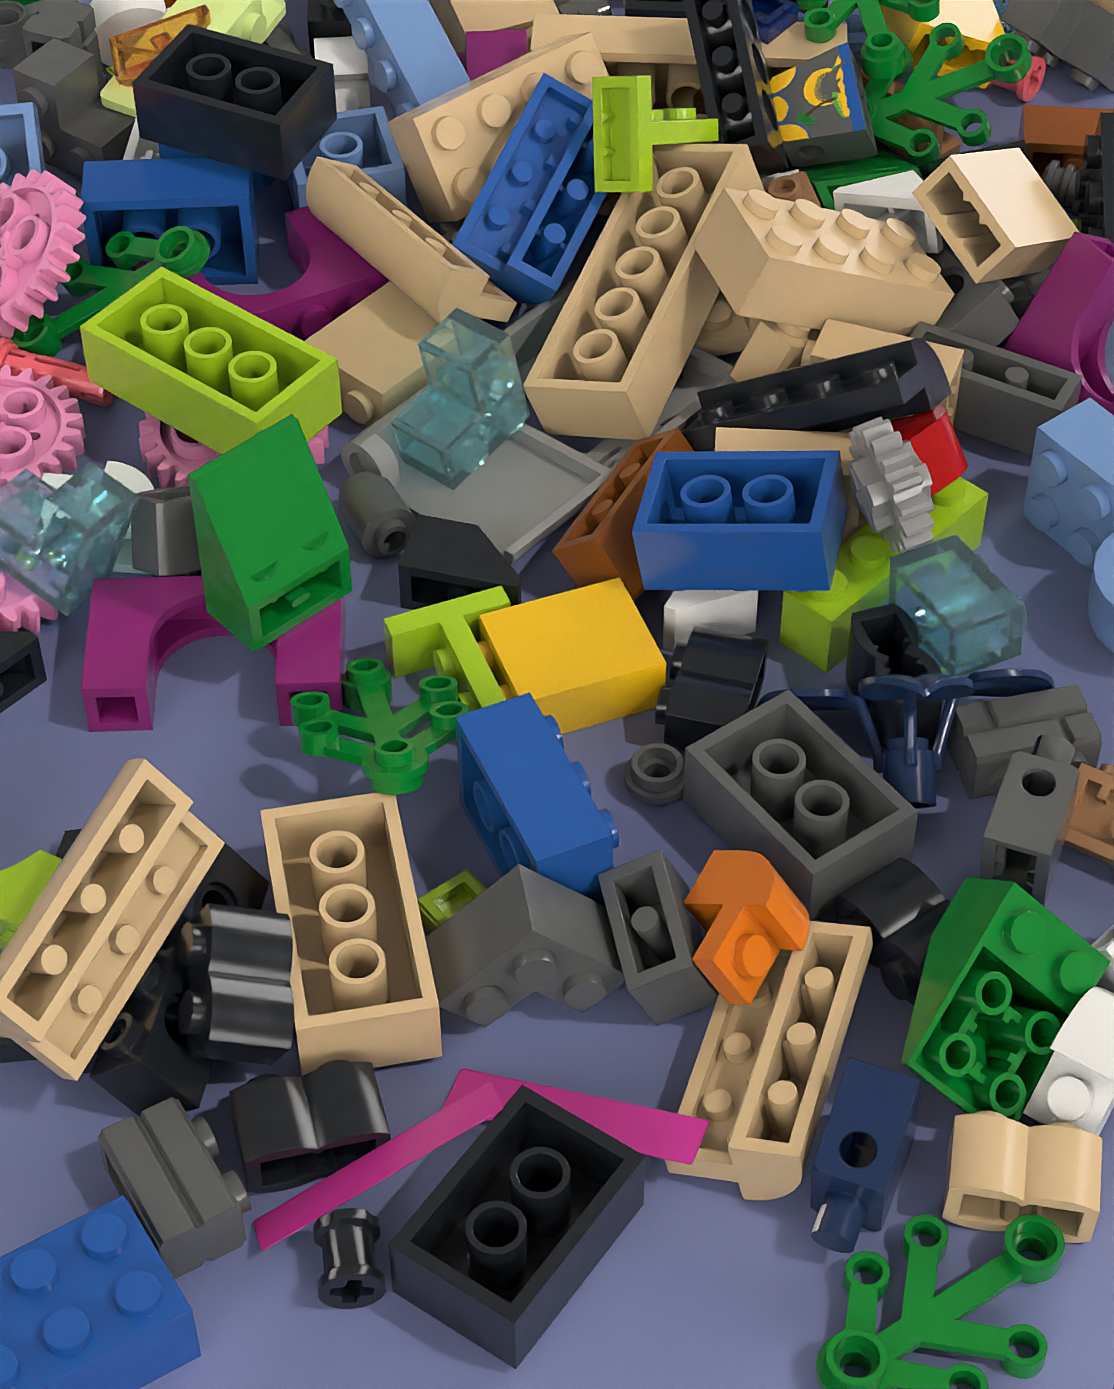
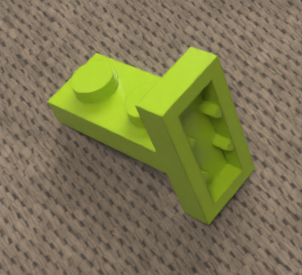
[592,75,719,192]
[383,585,511,712]

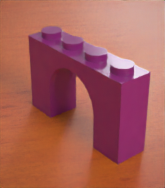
[132,206,389,341]
[1004,232,1114,415]
[81,576,346,732]

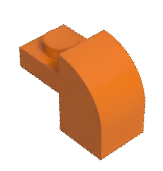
[683,850,810,1006]

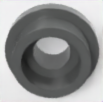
[624,743,685,804]

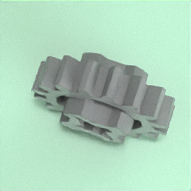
[847,416,935,556]

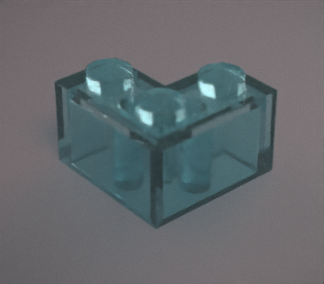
[391,308,530,490]
[0,462,140,616]
[889,534,1027,677]

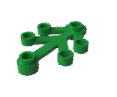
[796,0,940,79]
[864,22,1032,165]
[11,226,210,357]
[290,658,469,795]
[816,1214,1065,1389]

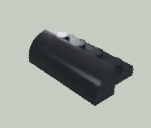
[681,338,952,452]

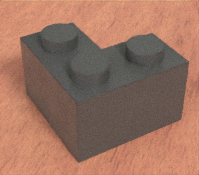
[1000,0,1114,93]
[12,38,136,179]
[425,864,625,1027]

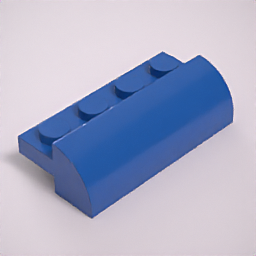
[452,73,608,304]

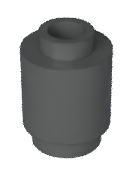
[338,471,416,558]

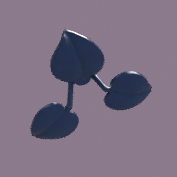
[755,668,1055,809]

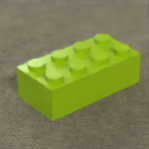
[80,266,342,454]

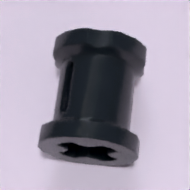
[313,1208,386,1309]

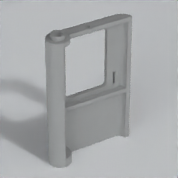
[341,276,736,565]

